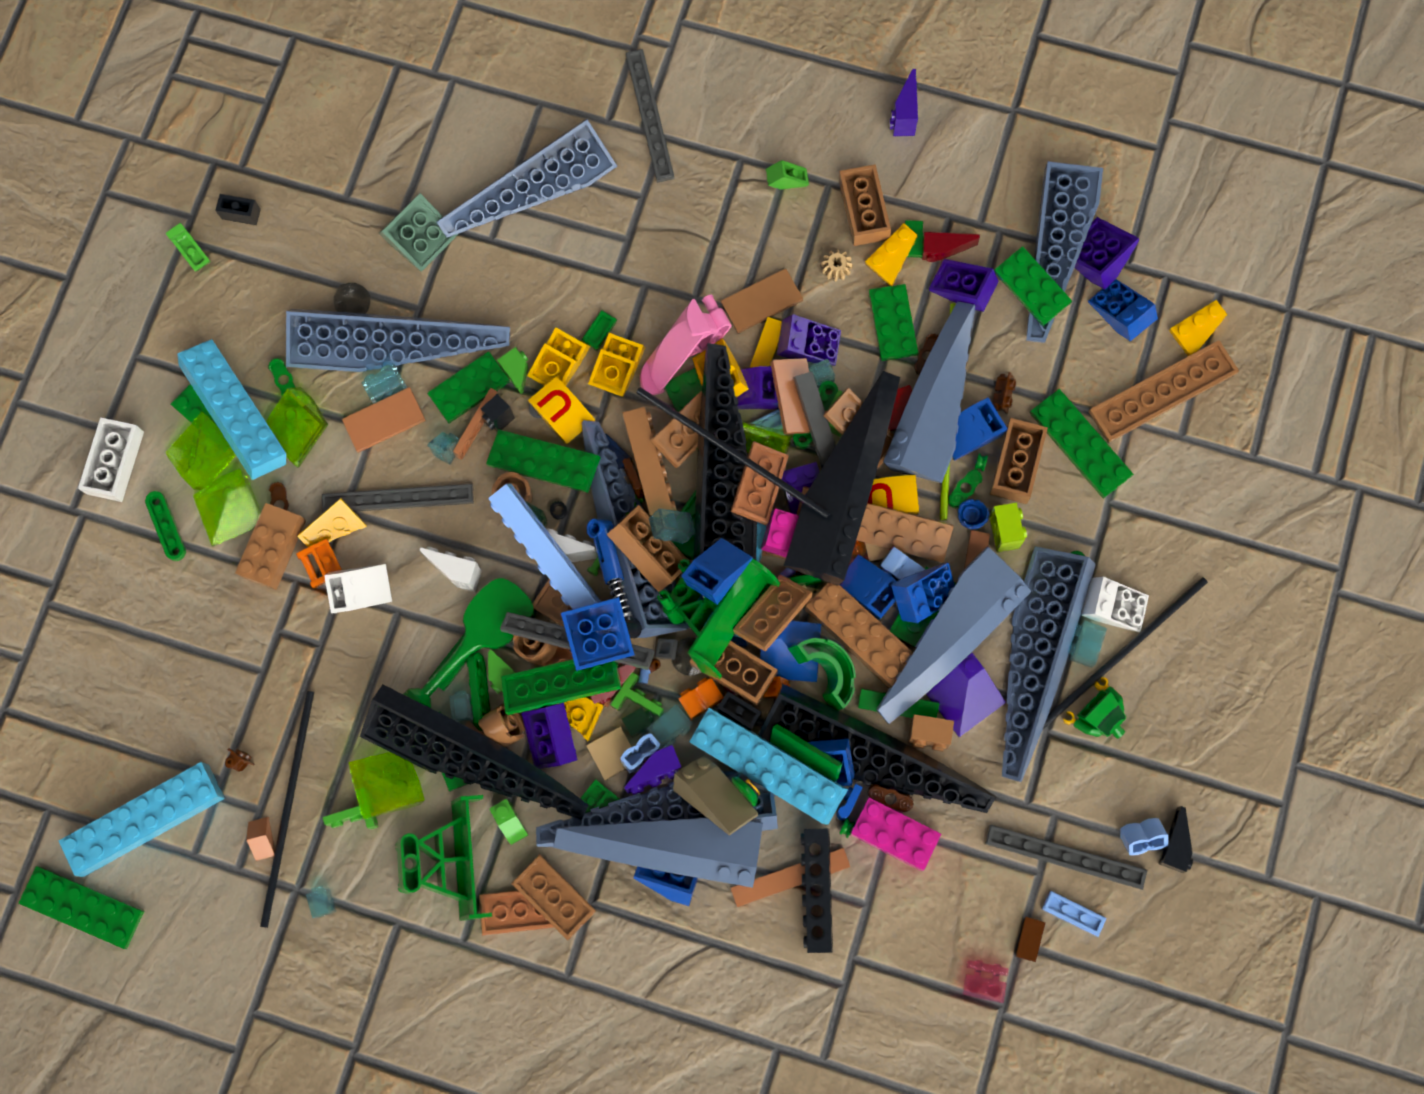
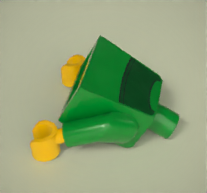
[1062,677,1126,739]

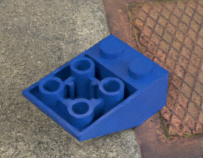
[1088,279,1158,341]
[952,398,1008,461]
[682,538,753,605]
[840,555,897,621]
[891,562,955,623]
[808,739,855,786]

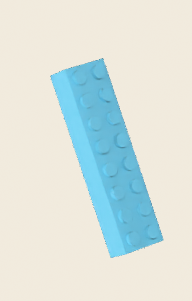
[177,339,286,480]
[689,708,848,825]
[59,762,225,877]

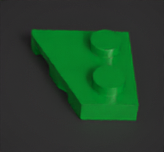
[580,779,620,813]

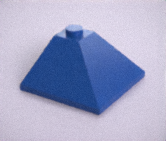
[561,597,635,671]
[760,621,821,682]
[634,866,698,906]

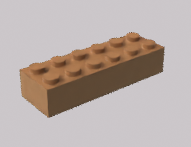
[622,407,678,527]
[805,582,913,688]

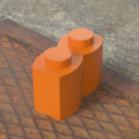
[679,678,724,720]

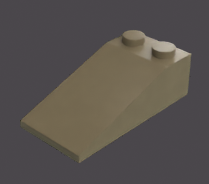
[673,755,758,836]

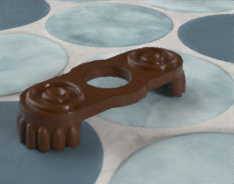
[914,333,939,375]
[268,482,289,511]
[867,784,914,812]

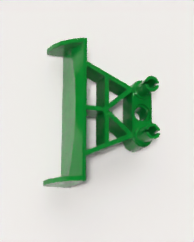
[657,559,781,679]
[395,795,492,921]

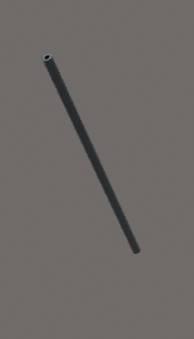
[636,387,831,518]
[1043,577,1208,729]
[260,691,315,928]

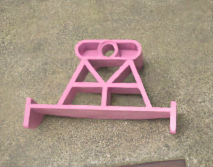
[640,294,732,395]

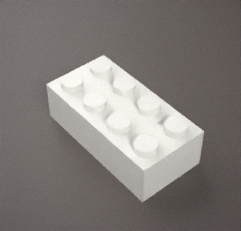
[78,417,144,502]

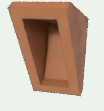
[246,817,275,861]

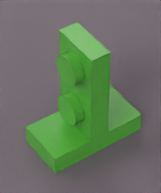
[165,223,211,272]
[611,672,664,718]
[323,788,379,829]

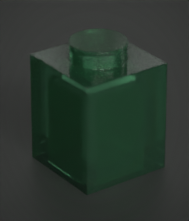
[622,707,654,738]

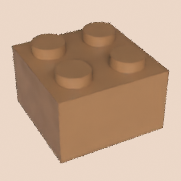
[908,715,954,752]

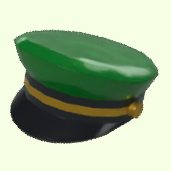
[731,772,768,806]

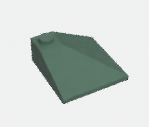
[379,193,459,272]

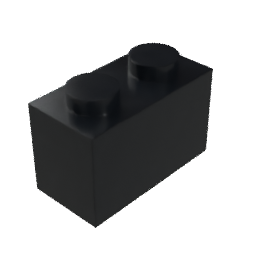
[215,194,261,226]
[480,394,515,432]
[718,692,762,731]

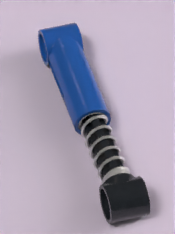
[587,519,642,639]

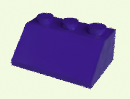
[521,703,578,769]

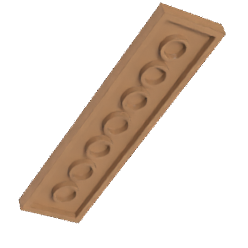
[1089,340,1239,443]
[796,486,954,563]

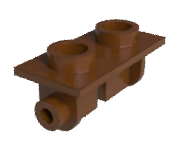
[992,372,1016,414]
[225,748,255,772]

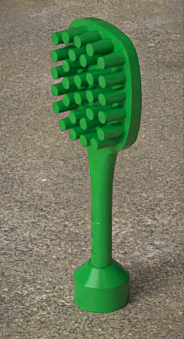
[403,578,534,708]

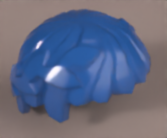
[958,499,989,530]

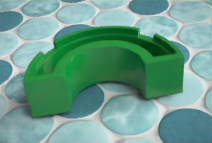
[787,638,856,710]

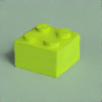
[989,503,1027,553]

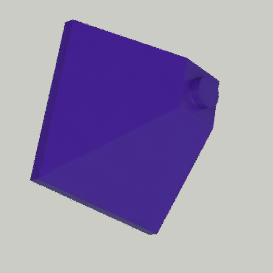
[1074,217,1139,290]
[926,653,1006,737]

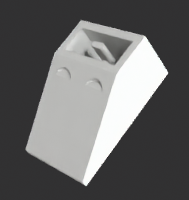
[547,528,598,562]
[420,547,482,592]
[324,564,392,613]
[1081,577,1149,632]

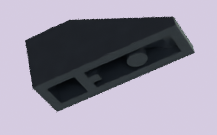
[1159,806,1193,873]

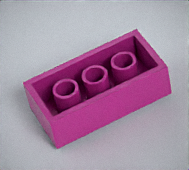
[760,508,798,557]
[850,798,941,871]

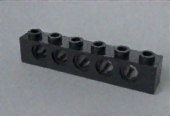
[801,829,833,953]

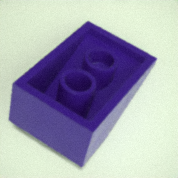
[889,69,918,136]
[929,259,999,312]
[781,462,819,515]

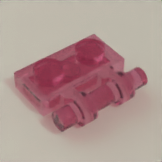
[962,959,1009,1003]

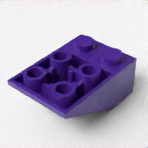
[777,314,841,366]
[737,366,778,409]
[624,745,682,795]

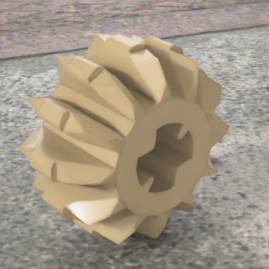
[821,249,853,282]

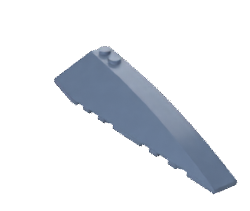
[437,119,617,237]
[1026,161,1103,343]
[883,302,976,483]
[876,547,1031,724]
[553,817,763,888]

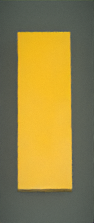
[750,317,782,368]

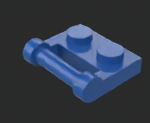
[837,784,863,821]

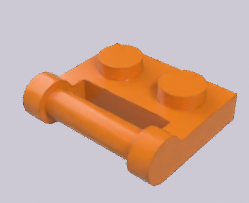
[296,539,342,588]

